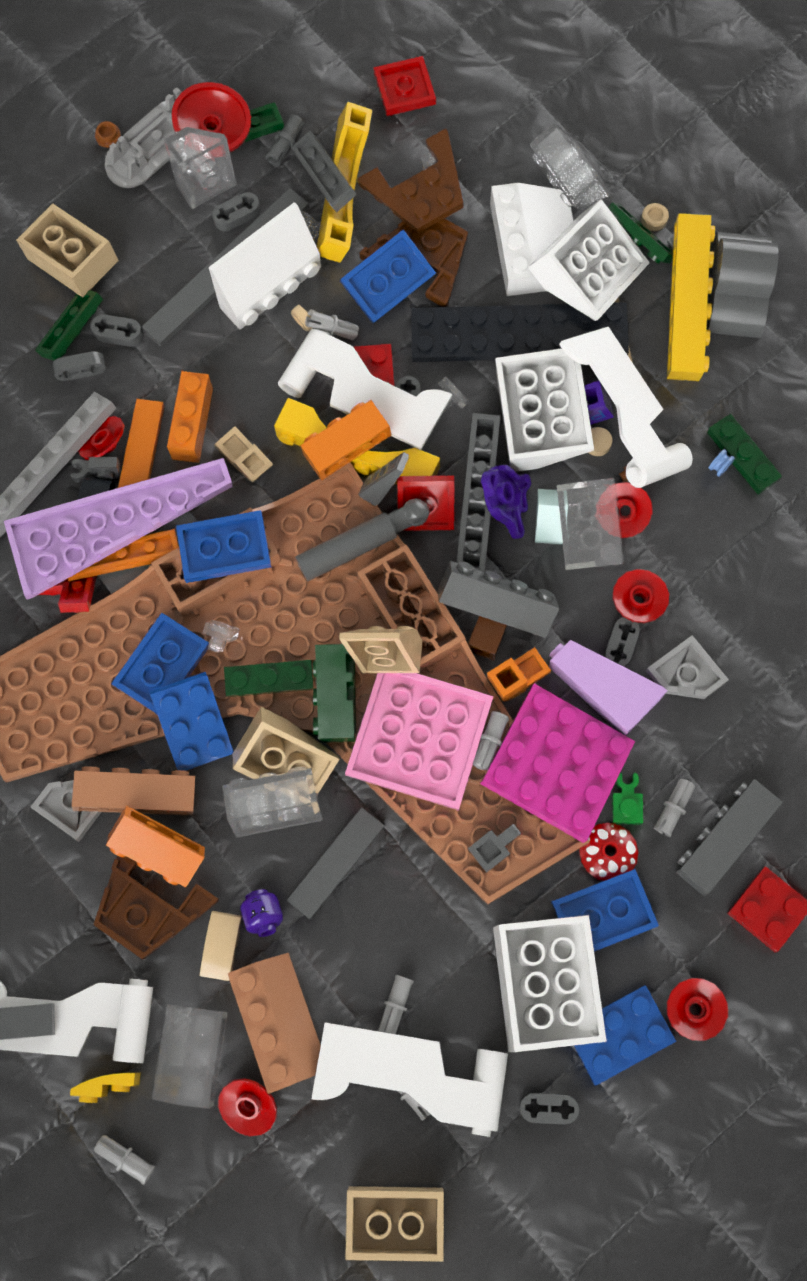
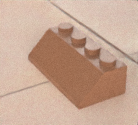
[227,953,321,1094]

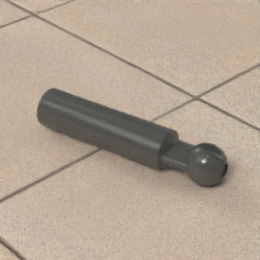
[295,498,429,582]

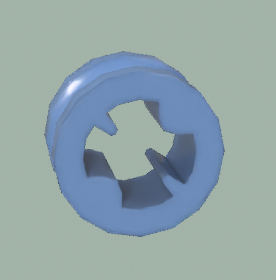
[708,449,735,477]

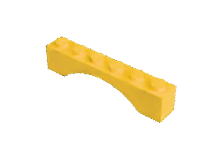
[317,102,372,263]
[274,398,440,485]

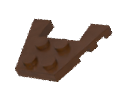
[357,128,464,233]
[359,219,468,307]
[93,856,219,960]

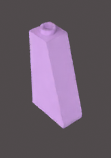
[548,640,667,736]

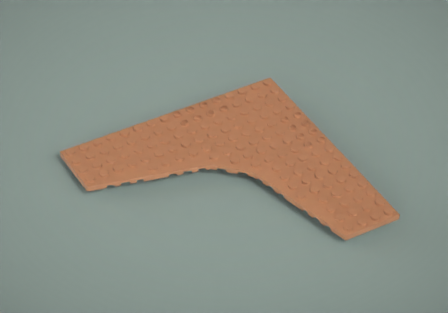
[0,463,589,905]

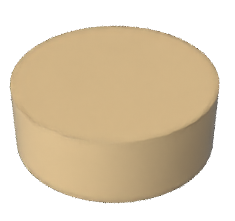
[641,203,669,231]
[291,305,312,332]
[588,427,612,456]

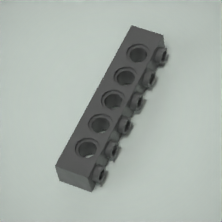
[457,413,500,572]

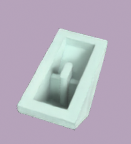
[535,489,567,544]

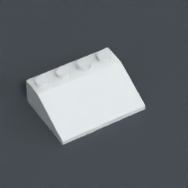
[490,183,573,296]
[528,200,650,321]
[209,202,321,330]
[495,349,594,472]
[493,915,607,1052]

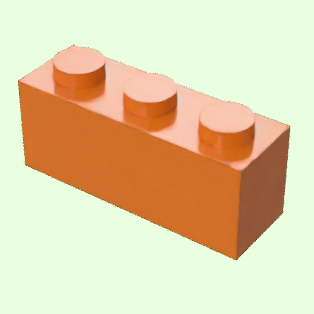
[167,371,213,463]
[300,400,391,481]
[106,805,205,887]

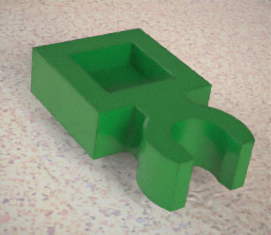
[612,773,643,825]

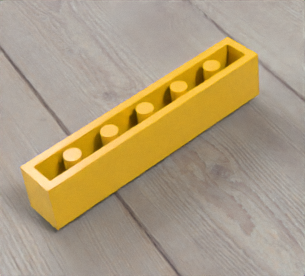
[667,214,715,381]

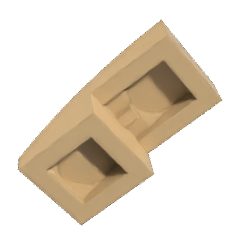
[215,426,273,483]
[200,911,242,981]

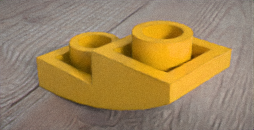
[70,1072,141,1103]

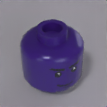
[240,889,283,937]

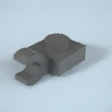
[71,457,122,483]
[468,824,521,873]

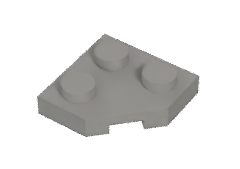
[646,635,729,699]
[31,780,102,842]

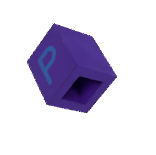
[584,381,614,425]

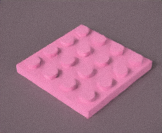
[345,673,493,810]

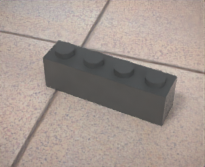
[437,561,559,638]
[676,779,783,896]

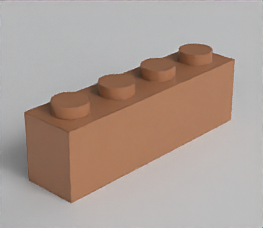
[72,766,195,815]

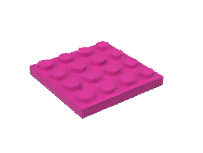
[480,684,635,843]

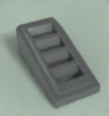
[358,452,409,506]

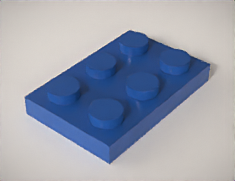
[340,230,436,324]
[176,510,272,583]
[111,613,211,714]
[149,672,234,771]
[551,869,659,951]
[573,985,676,1086]

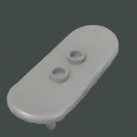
[105,87,185,188]

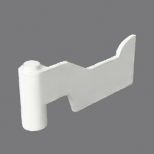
[559,327,692,488]
[278,329,452,450]
[0,979,153,1063]
[312,1023,508,1137]

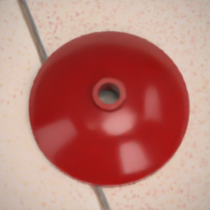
[172,82,251,156]

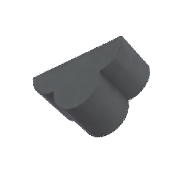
[707,232,779,338]

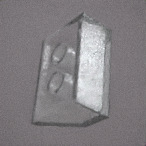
[529,123,614,211]
[164,127,237,209]
[557,478,625,570]
[222,767,323,838]
[152,1004,228,1109]

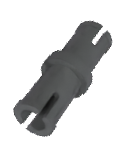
[265,115,305,166]

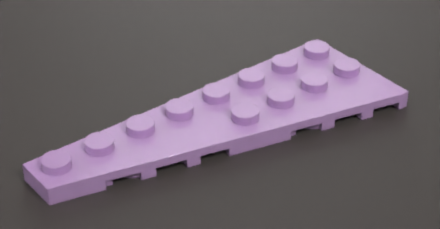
[4,458,232,599]

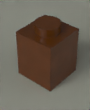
[468,616,507,661]

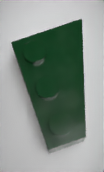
[313,644,356,743]

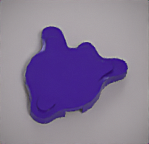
[481,465,531,539]

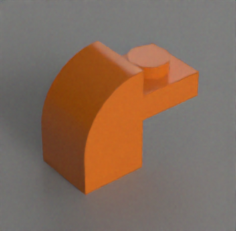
[487,647,551,702]

